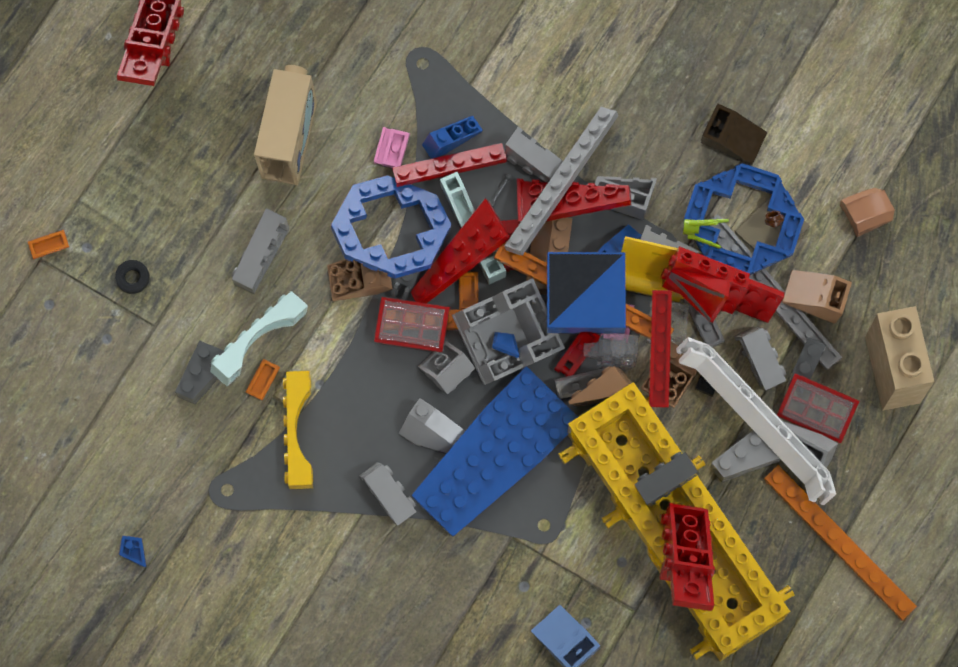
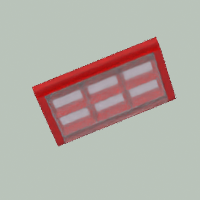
[374,297,450,353]
[777,373,860,443]

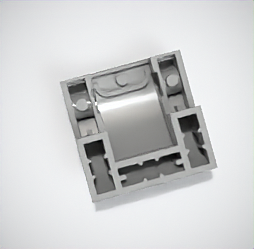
[452,278,565,385]

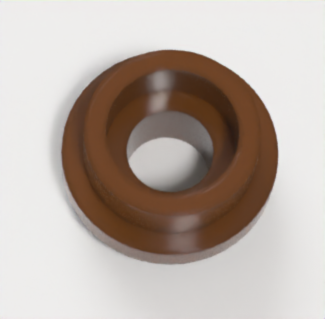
[765,211,784,227]

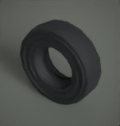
[115,260,150,294]

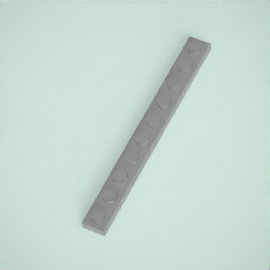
[505,107,618,256]
[711,214,842,371]

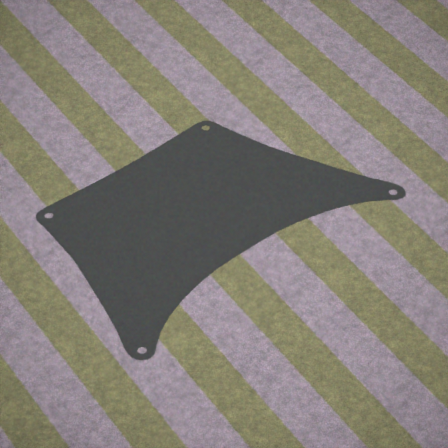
[209,47,677,544]

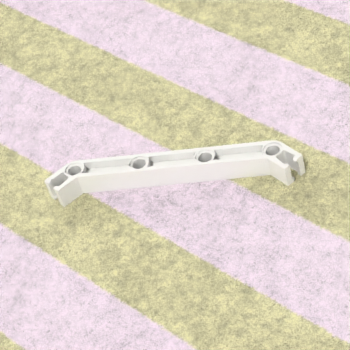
[676,337,836,505]

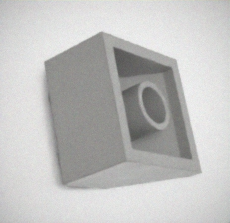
[418,341,475,394]

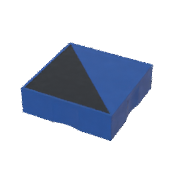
[547,252,626,334]

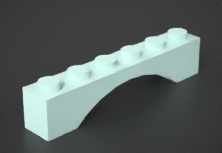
[440,172,506,285]
[210,291,308,386]

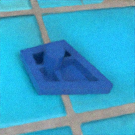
[492,332,519,358]
[119,536,146,568]

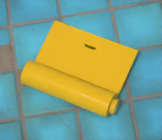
[621,236,684,302]

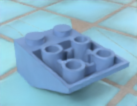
[531,605,600,667]

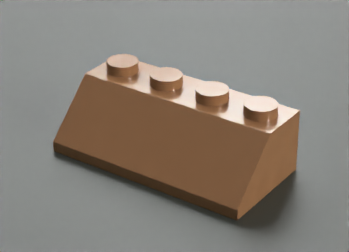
[526,217,572,295]

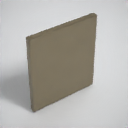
[735,195,810,249]

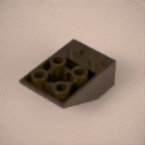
[701,103,768,165]

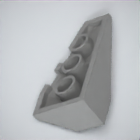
[399,398,465,453]
[782,421,838,468]

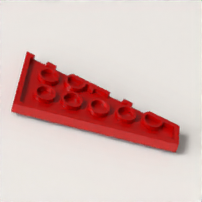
[517,178,631,224]
[411,198,510,304]

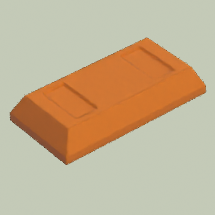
[28,230,69,260]
[459,272,478,309]
[245,359,280,401]

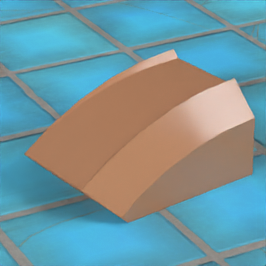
[840,188,895,237]

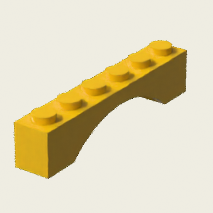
[283,371,313,489]

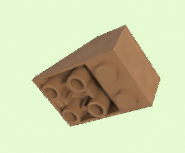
[327,253,393,301]
[782,270,852,324]
[641,342,698,408]
[569,366,632,407]

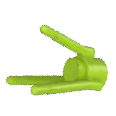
[683,219,729,249]

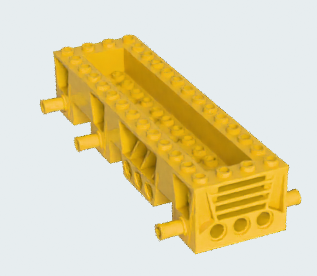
[558,382,795,662]

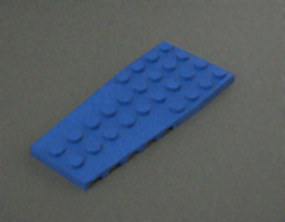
[412,366,578,537]

